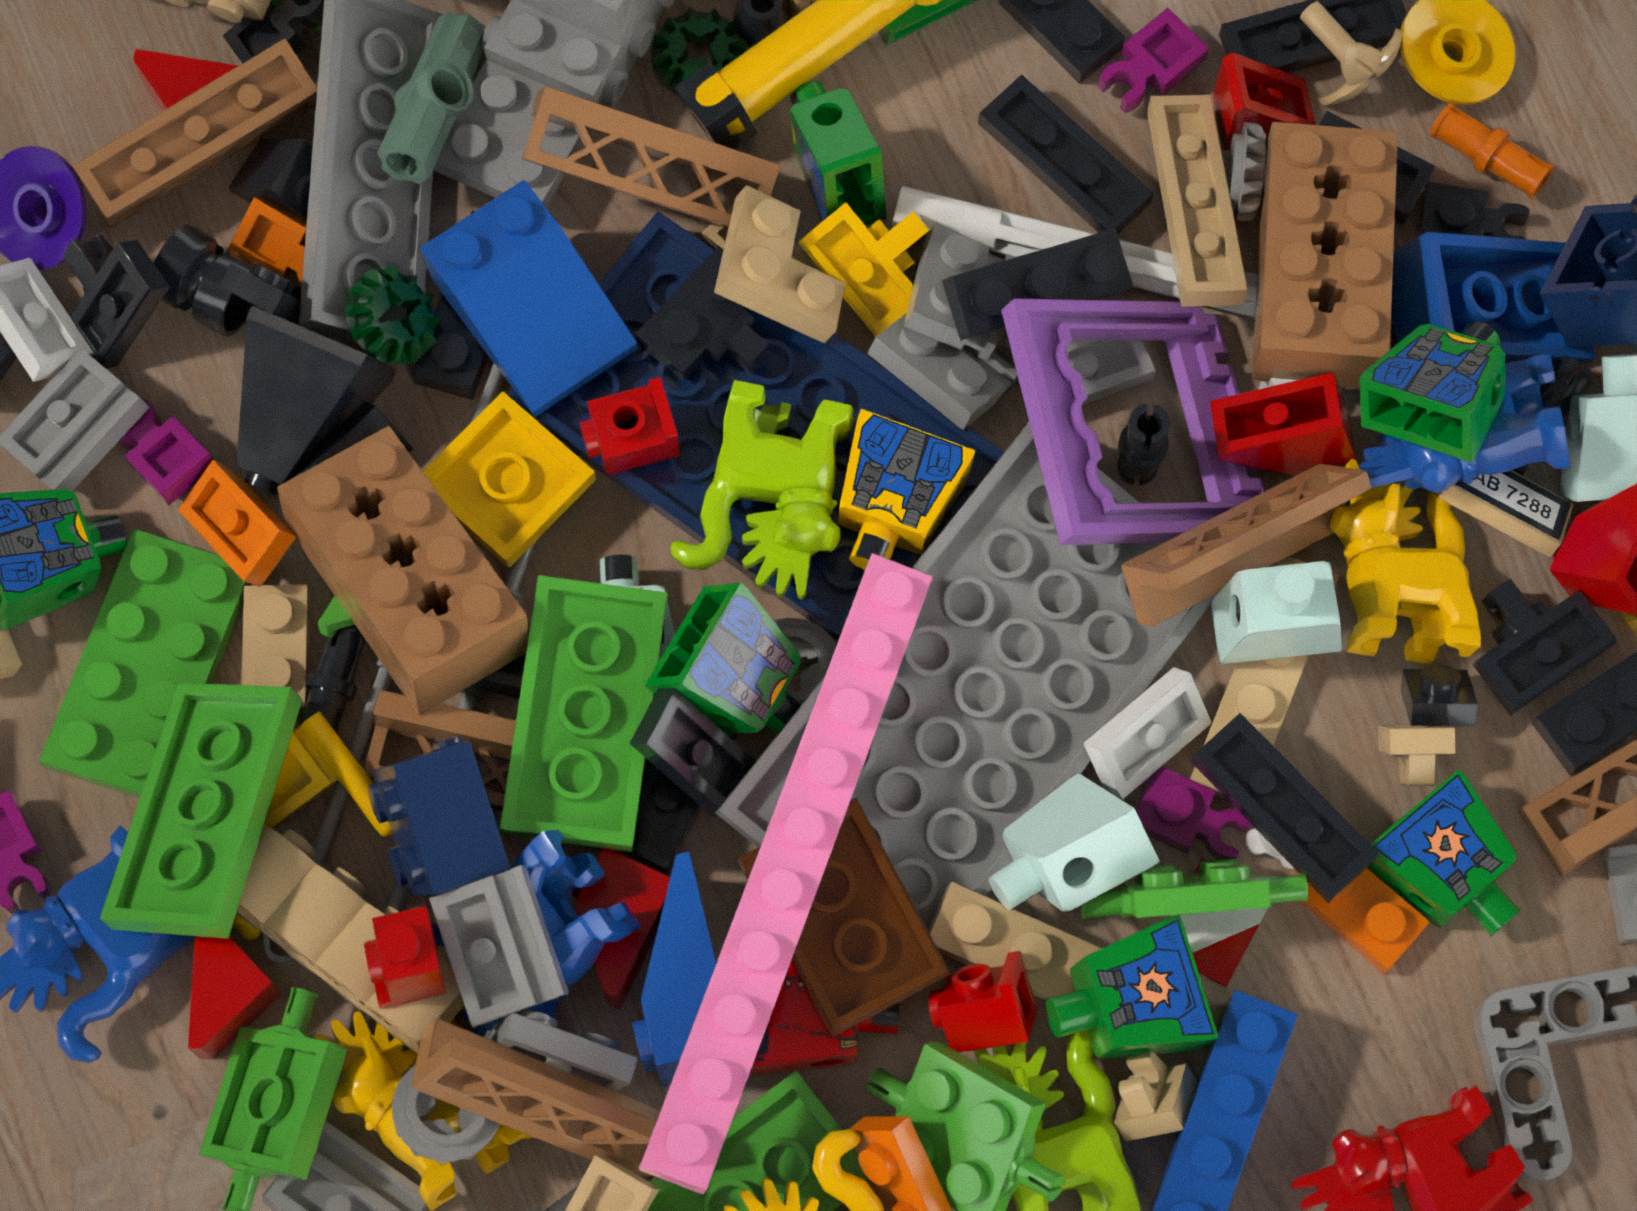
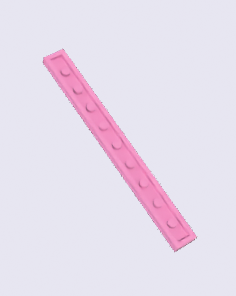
[638,553,933,1195]

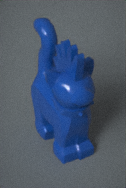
[1360,354,1571,493]
[0,825,195,1063]
[431,830,641,1037]

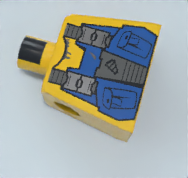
[838,409,976,570]

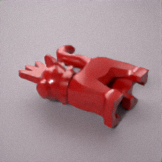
[1290,1085,1534,1211]

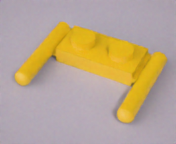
[233,712,392,940]

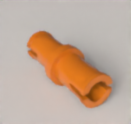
[1429,103,1555,200]

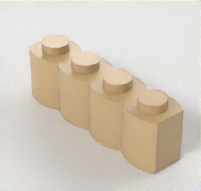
[236,825,465,1054]

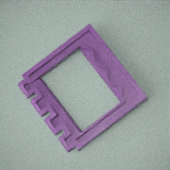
[1001,299,1267,545]

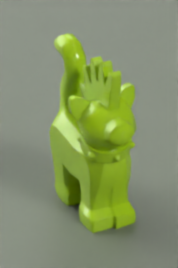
[670,380,855,600]
[973,1030,1141,1211]

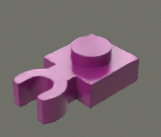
[1098,7,1209,113]
[119,397,214,505]
[1135,766,1251,859]
[0,790,51,914]

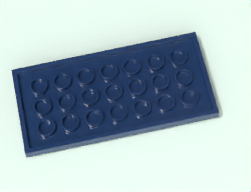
[508,211,1004,641]

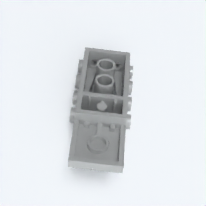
[433,0,675,208]

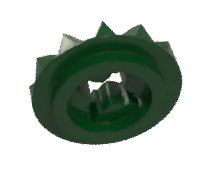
[651,7,747,95]
[345,265,441,365]

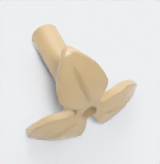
[1300,1,1403,105]

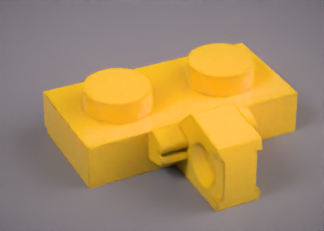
[798,202,929,337]

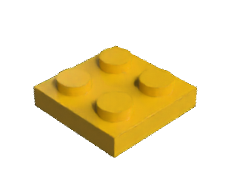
[422,391,596,569]

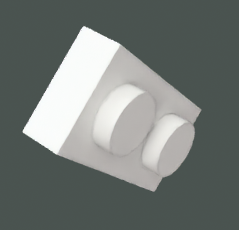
[0,258,93,382]
[1083,667,1212,800]

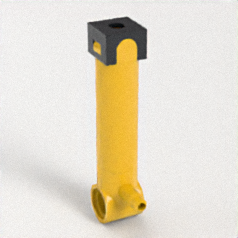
[675,0,942,150]

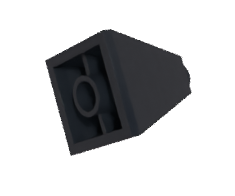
[236,306,397,496]

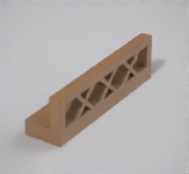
[72,39,317,229]
[521,86,781,228]
[1121,464,1372,627]
[364,690,516,811]
[1518,739,1637,877]
[411,1018,661,1181]

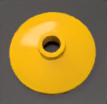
[1400,0,1516,105]

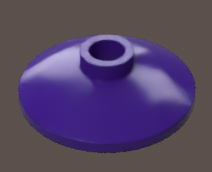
[0,146,87,270]

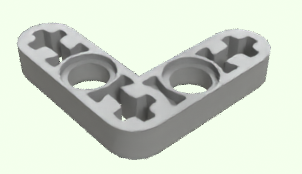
[1474,966,1637,1184]

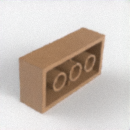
[1252,122,1398,389]
[277,426,529,715]

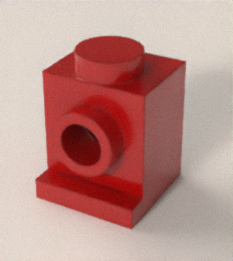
[579,377,680,476]
[364,906,446,1009]
[929,951,1038,1053]

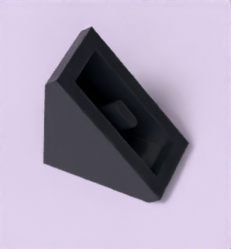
[229,138,313,222]

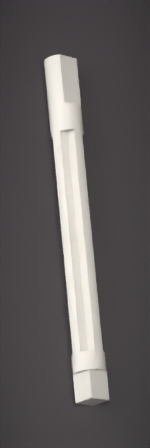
[892,186,1257,318]

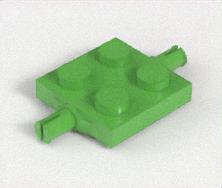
[1080,859,1308,919]
[198,987,348,1211]
[866,1041,1065,1211]

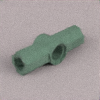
[377,11,485,184]

